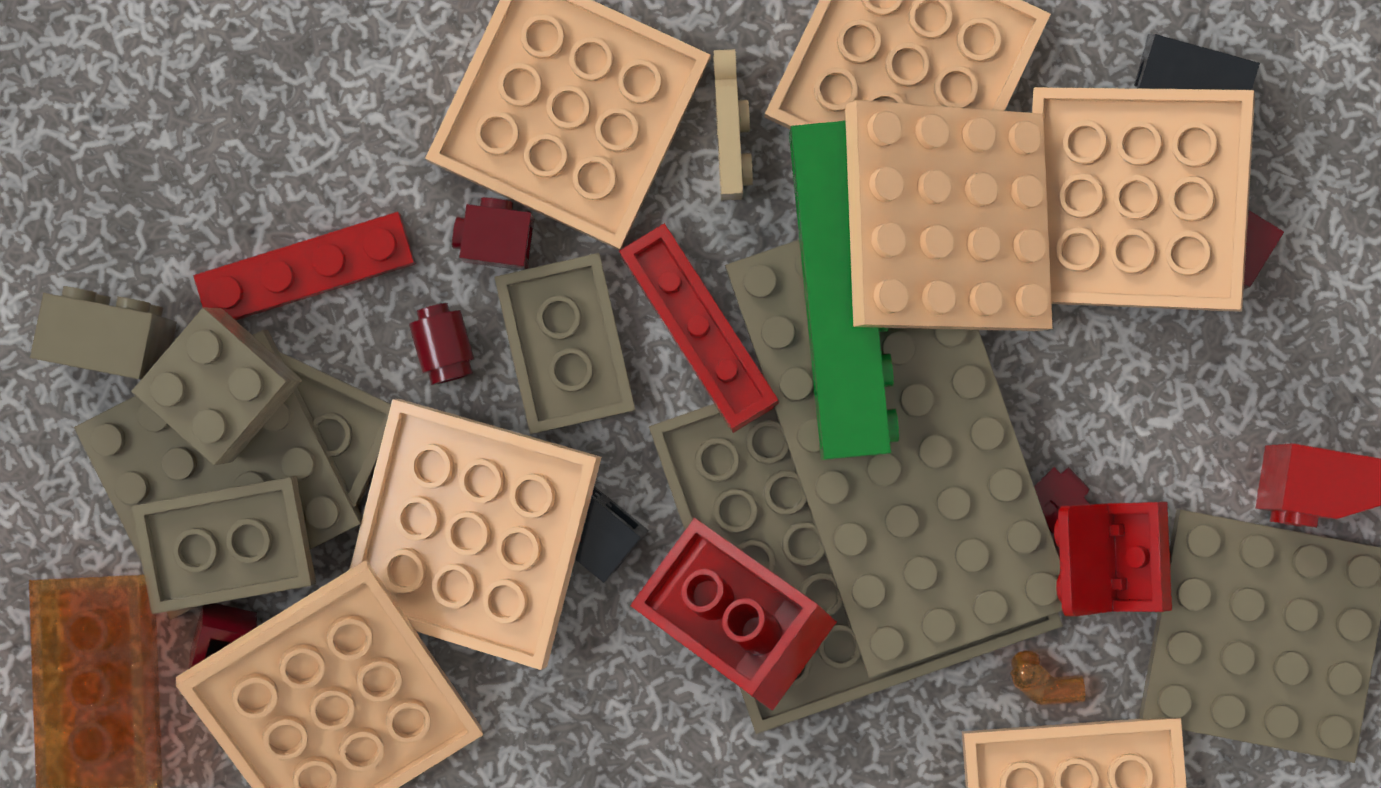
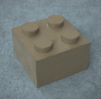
[30,286,177,380]
[131,307,303,465]

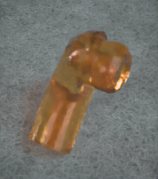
[1010,650,1085,705]

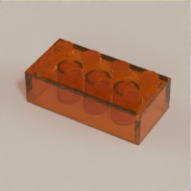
[29,573,163,788]

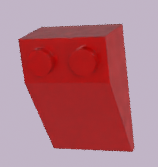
[1255,443,1381,528]
[630,518,837,711]

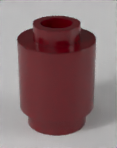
[409,303,475,385]

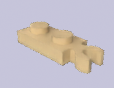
[713,49,753,201]

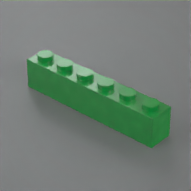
[789,121,899,460]

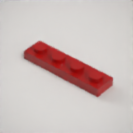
[193,212,416,320]
[619,223,779,433]

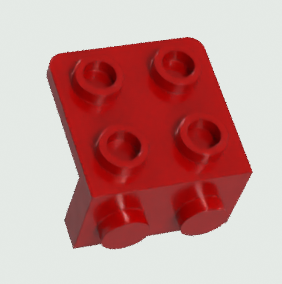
[1054,502,1172,616]

